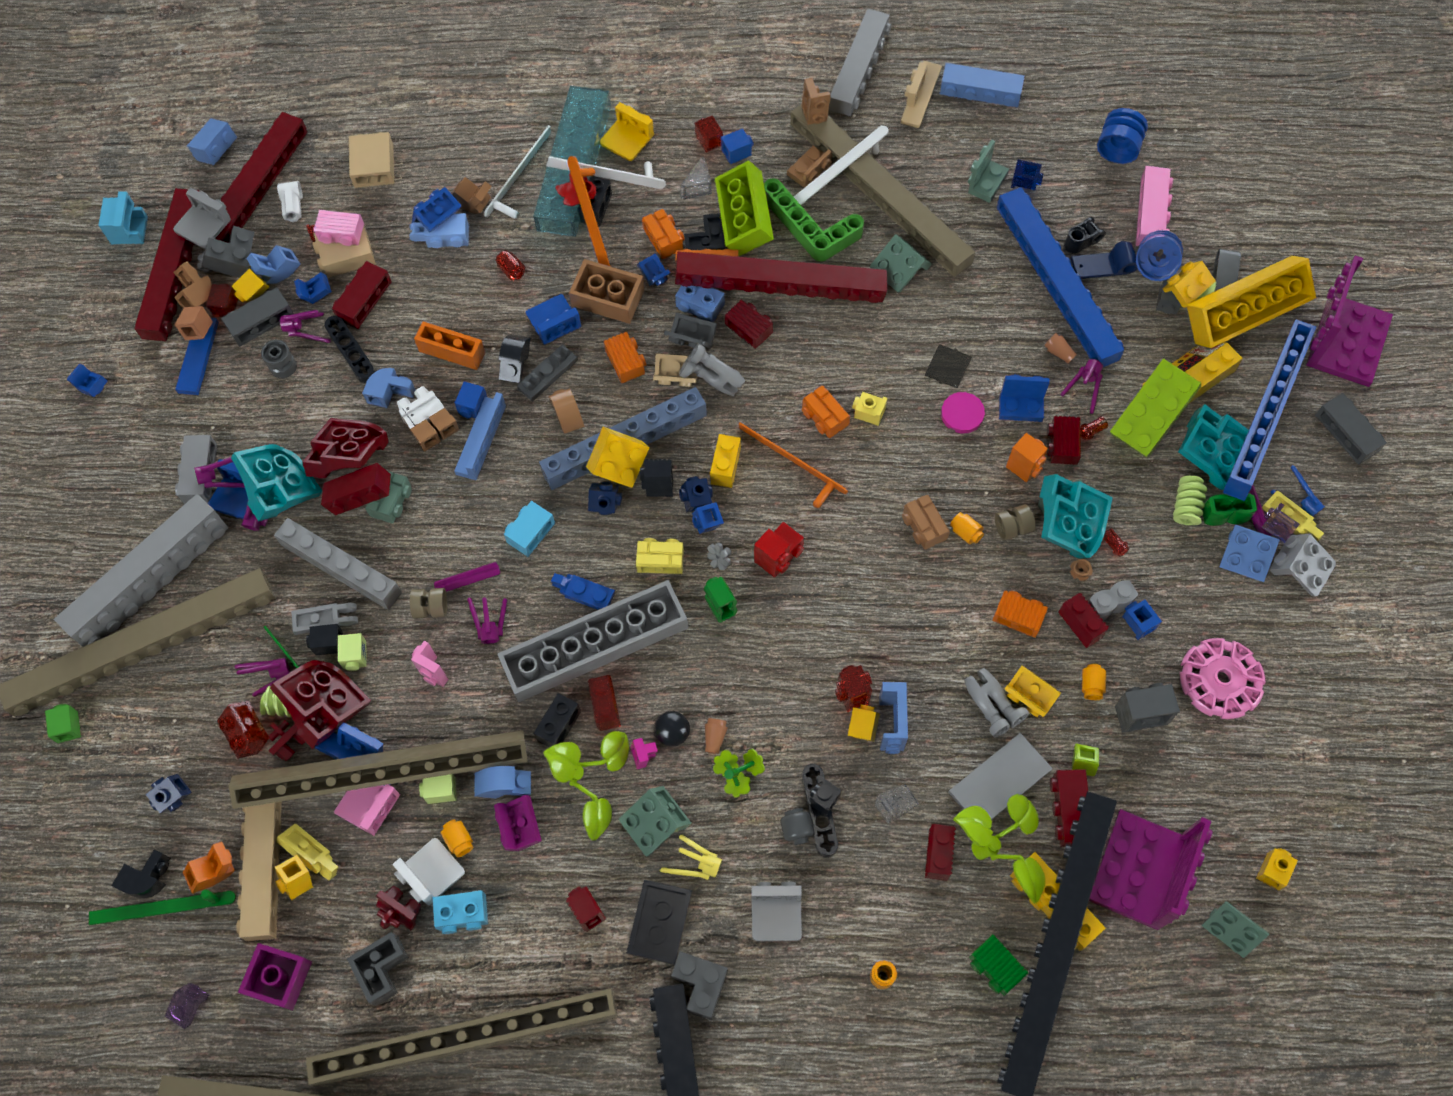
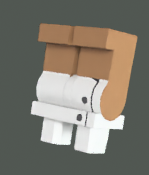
[397,386,459,452]

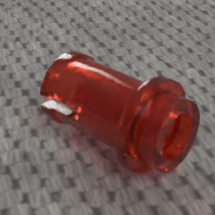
[1080,416,1108,440]
[1103,528,1130,557]

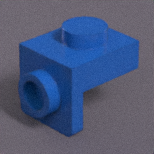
[637,253,670,286]
[294,272,331,304]
[67,364,108,397]

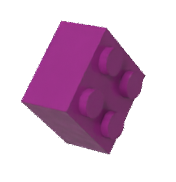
[238,943,312,1011]

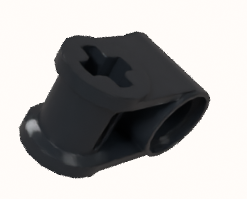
[1064,217,1106,254]

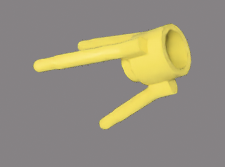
[660,835,722,880]

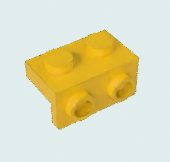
[1163,261,1215,308]
[1004,665,1061,717]

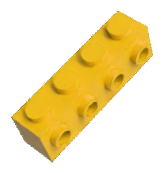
[1010,852,1106,951]

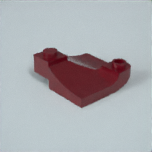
[302,418,389,478]
[270,660,371,749]

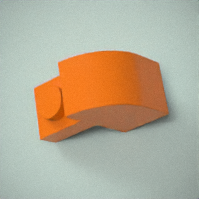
[183,842,235,893]

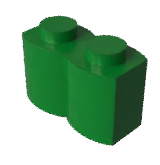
[1202,494,1257,526]
[704,577,737,623]

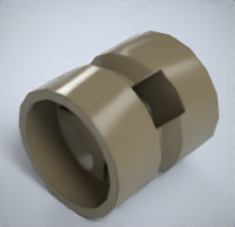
[995,504,1036,541]
[410,588,448,619]

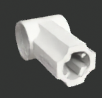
[277,181,303,222]

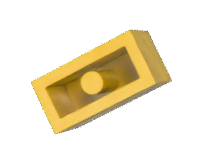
[710,434,741,488]

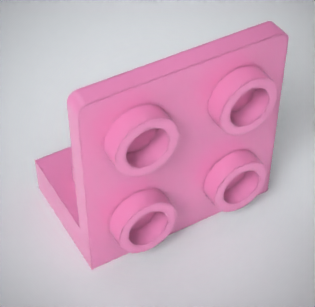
[334,784,400,836]

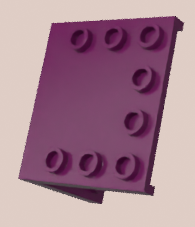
[1306,255,1393,387]
[1089,809,1213,930]

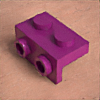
[494,795,542,852]

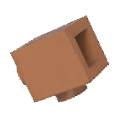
[175,306,213,340]

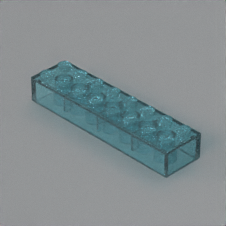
[533,85,611,237]

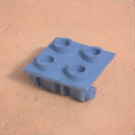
[1219,525,1280,582]

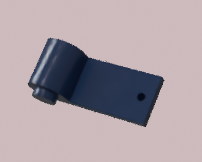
[1070,241,1138,279]

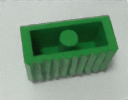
[969,935,1028,996]

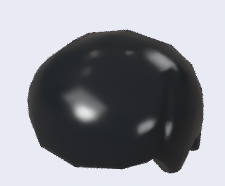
[654,711,690,747]

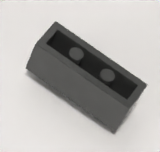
[221,287,294,347]
[1315,393,1387,465]

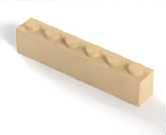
[236,801,282,941]

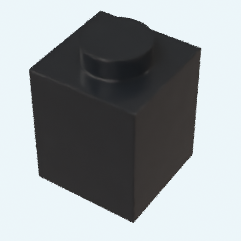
[306,624,343,656]

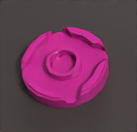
[941,392,985,434]

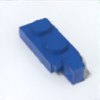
[551,573,615,610]

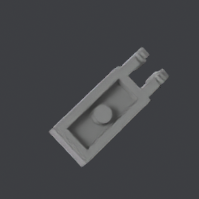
[291,602,358,635]

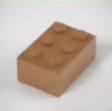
[569,259,645,324]

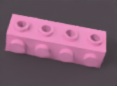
[1136,166,1173,246]

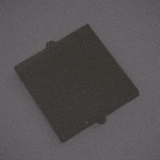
[925,344,972,389]

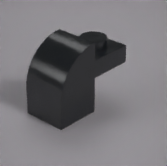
[499,334,531,383]
[111,849,171,899]

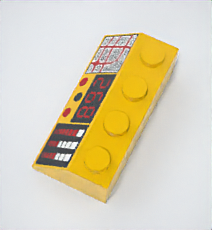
[1142,342,1243,403]

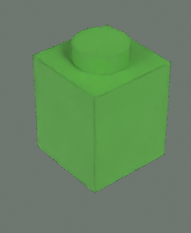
[45,704,81,743]

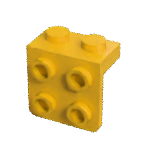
[600,102,654,161]

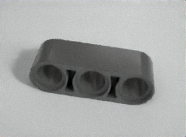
[1213,248,1241,291]

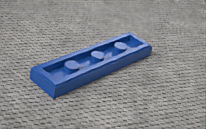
[175,318,219,395]

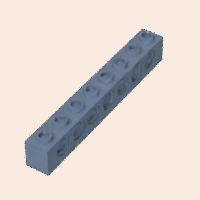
[539,387,707,490]

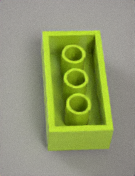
[715,160,774,256]
[1110,358,1201,459]

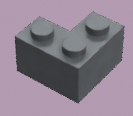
[201,226,254,278]
[347,932,409,1007]
[671,951,728,1021]

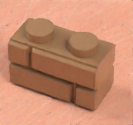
[902,495,950,550]

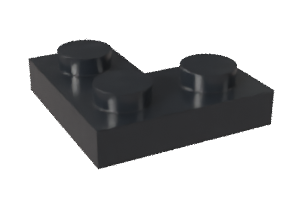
[684,213,727,250]

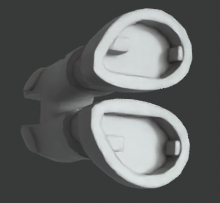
[679,343,745,397]
[964,668,1030,737]

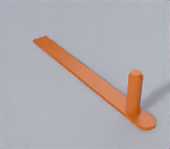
[567,156,611,267]
[739,422,848,508]

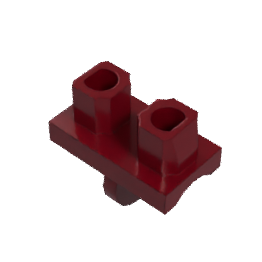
[268,720,305,762]
[376,885,421,931]

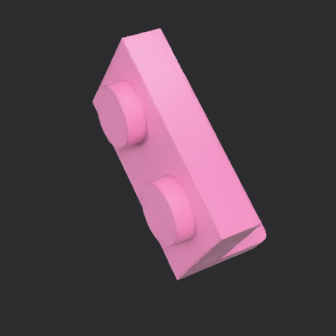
[411,641,448,687]

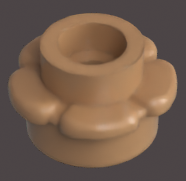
[1070,559,1093,581]

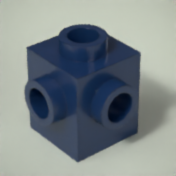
[679,476,713,513]
[588,481,622,515]
[146,774,192,813]

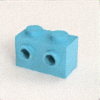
[433,890,488,934]

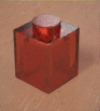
[695,115,723,153]
[206,284,238,317]

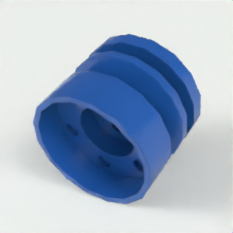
[1097,108,1148,164]
[1136,230,1183,281]

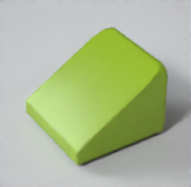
[1072,743,1099,776]

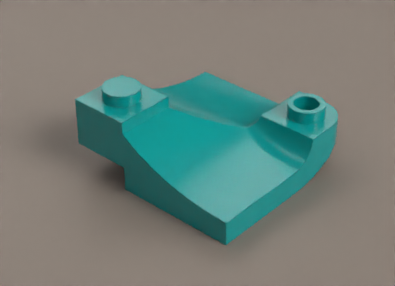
[1178,404,1249,490]
[231,444,322,521]
[1039,474,1113,559]

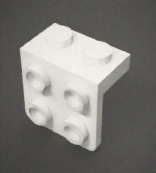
[392,838,465,906]

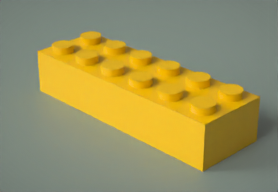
[1187,256,1316,348]

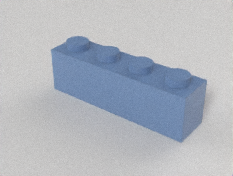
[940,63,1024,107]

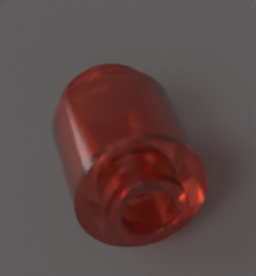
[495,250,525,281]

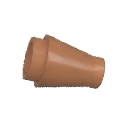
[1044,333,1077,364]
[705,718,728,754]

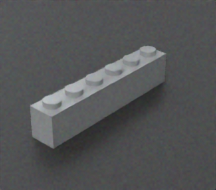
[829,8,891,116]
[274,518,402,610]

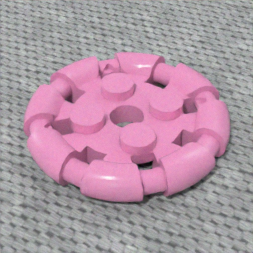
[1179,638,1266,719]

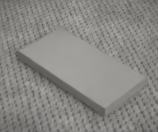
[948,733,1053,820]

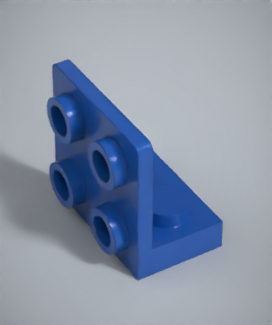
[412,187,462,233]
[526,294,582,345]
[999,374,1050,422]

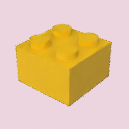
[586,426,649,488]

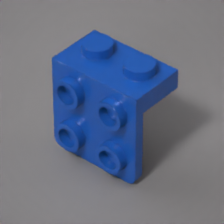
[208,459,248,519]

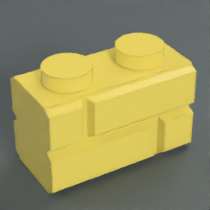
[636,538,684,574]

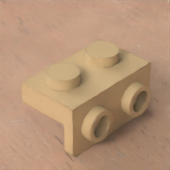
[653,354,698,387]

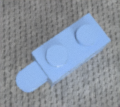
[409,213,469,248]

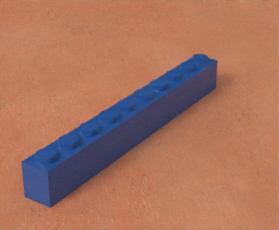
[997,187,1124,367]
[1223,319,1317,501]

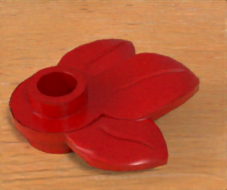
[556,173,596,206]

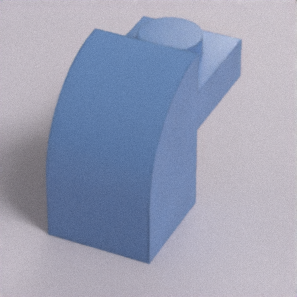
[246,245,300,284]
[362,368,416,408]
[475,766,531,799]

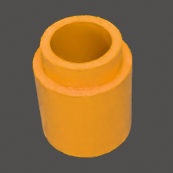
[950,512,984,544]
[1082,664,1106,700]
[440,819,474,858]
[870,960,897,989]

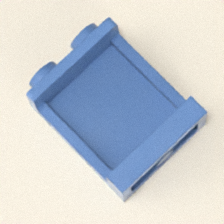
[879,682,908,754]

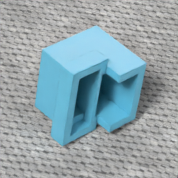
[98,191,148,244]

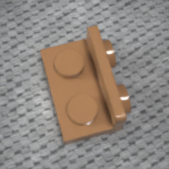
[801,78,831,125]
[787,146,832,188]

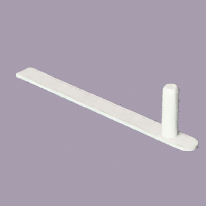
[484,125,551,219]
[794,126,888,205]
[546,156,666,189]

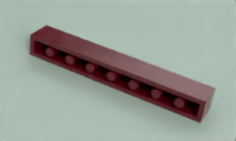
[215,112,308,243]
[134,188,199,341]

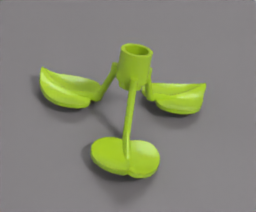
[543,731,629,841]
[953,794,1045,904]

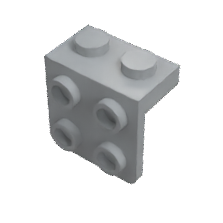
[173,187,231,248]
[1269,534,1336,596]
[751,882,802,941]

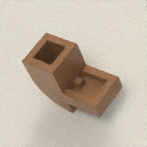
[451,177,492,214]
[174,261,212,309]
[548,389,585,434]

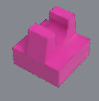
[630,738,658,769]

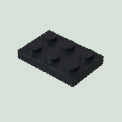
[626,879,692,965]

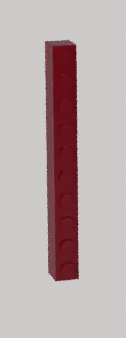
[675,251,887,303]

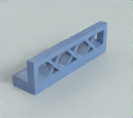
[454,392,506,480]

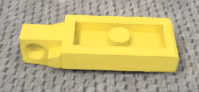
[1262,491,1324,541]
[276,824,339,881]

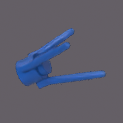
[1271,465,1325,517]

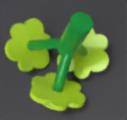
[713,749,765,798]

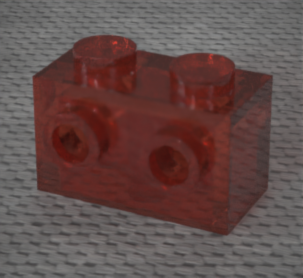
[835,665,872,712]
[217,700,269,759]

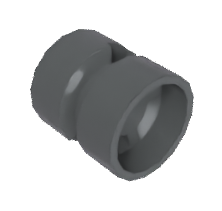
[261,340,297,379]

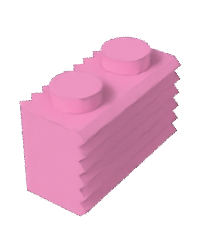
[314,210,364,246]

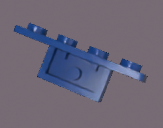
[315,722,391,786]

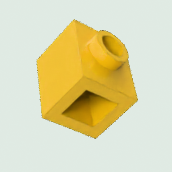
[232,269,269,303]
[848,705,880,742]
[1256,848,1298,891]
[275,855,313,900]

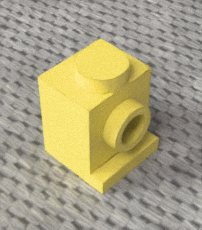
[852,392,887,426]

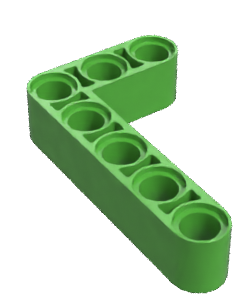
[764,178,864,262]

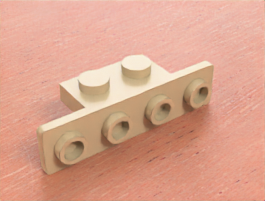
[901,61,942,128]

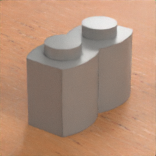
[1088,580,1138,621]

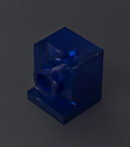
[1011,159,1044,190]

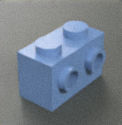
[187,118,237,165]
[675,286,725,323]

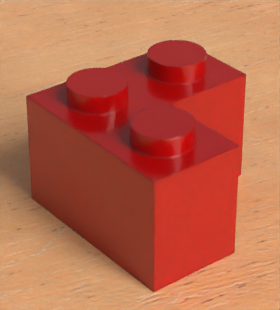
[754,522,804,578]

